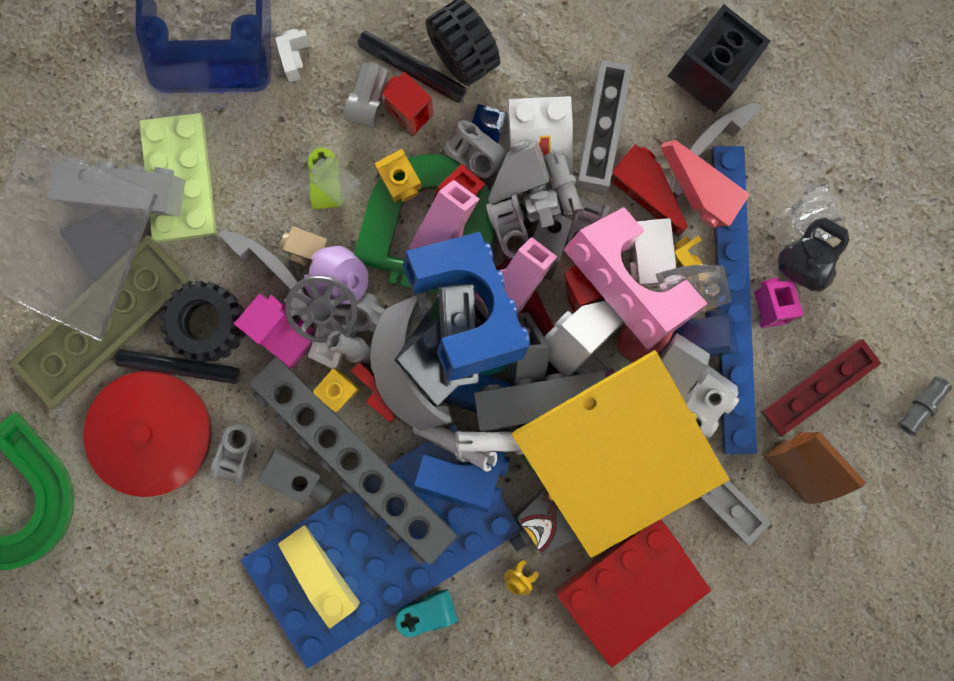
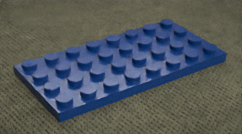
[241,424,521,669]

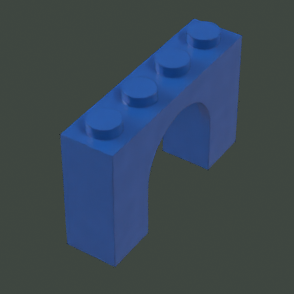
[403,232,530,382]
[413,373,513,513]

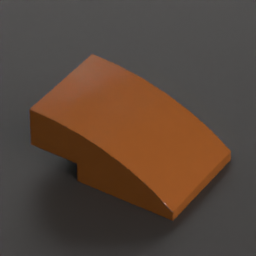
[764,432,866,504]

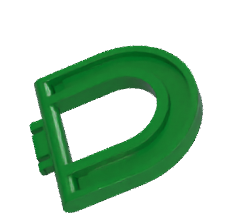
[354,154,495,295]
[0,411,74,570]

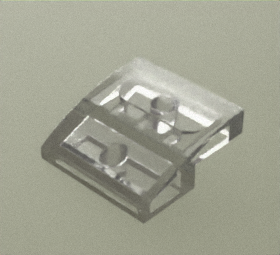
[655,265,732,312]

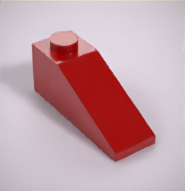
[611,144,688,237]

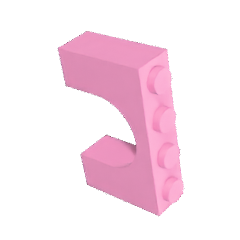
[409,180,557,314]
[563,207,707,350]

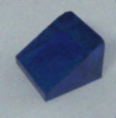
[469,104,507,143]

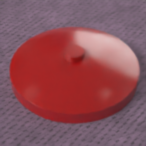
[83,371,212,497]

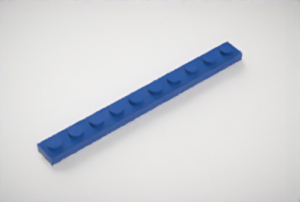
[711,146,757,454]

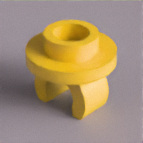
[504,560,539,596]

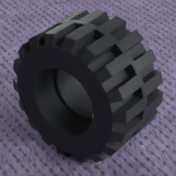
[425,0,501,86]
[159,281,245,362]

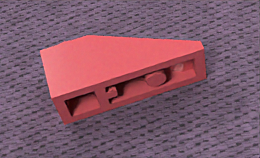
[660,140,750,228]

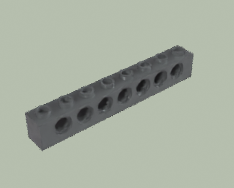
[249,357,459,565]

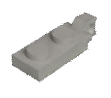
[522,181,561,228]

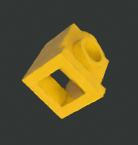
[374,149,422,202]

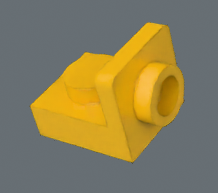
[674,235,706,285]
[313,368,362,412]

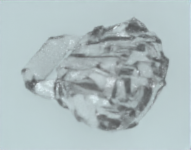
[770,184,845,247]

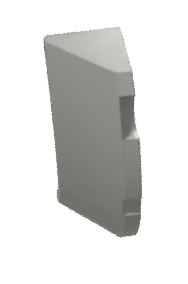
[370,296,452,431]

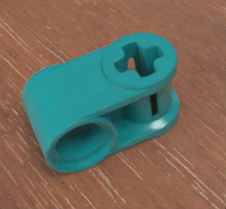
[395,589,459,637]

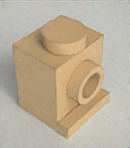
[279,226,331,267]

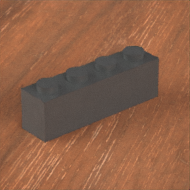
[474,368,606,432]

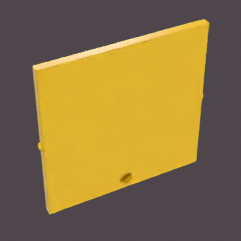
[511,350,730,558]

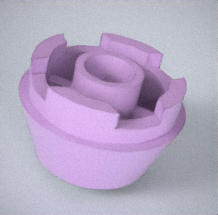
[304,246,368,307]

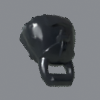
[778,217,850,292]

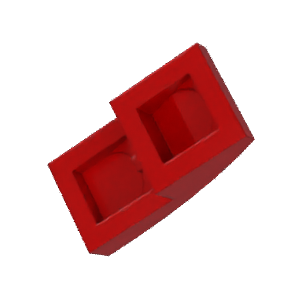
[351,362,396,423]

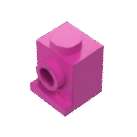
[754,278,804,329]

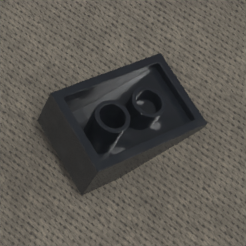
[668,4,771,114]

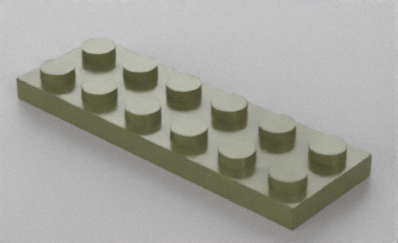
[9,235,193,409]

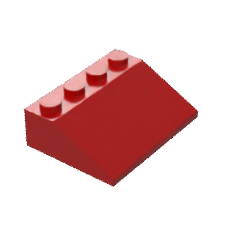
[554,519,711,668]

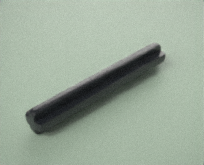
[357,30,467,103]
[115,349,240,384]

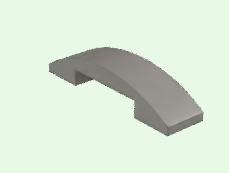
[670,103,762,199]
[218,230,314,326]

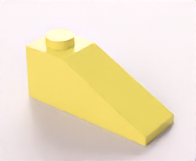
[278,525,360,629]

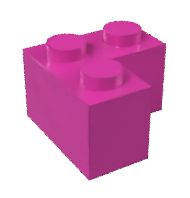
[234,294,315,369]

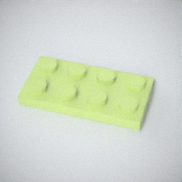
[139,113,217,243]

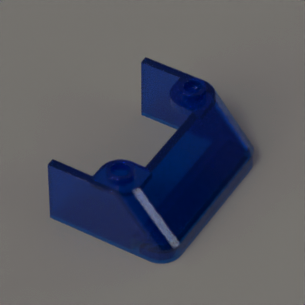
[136,0,271,93]

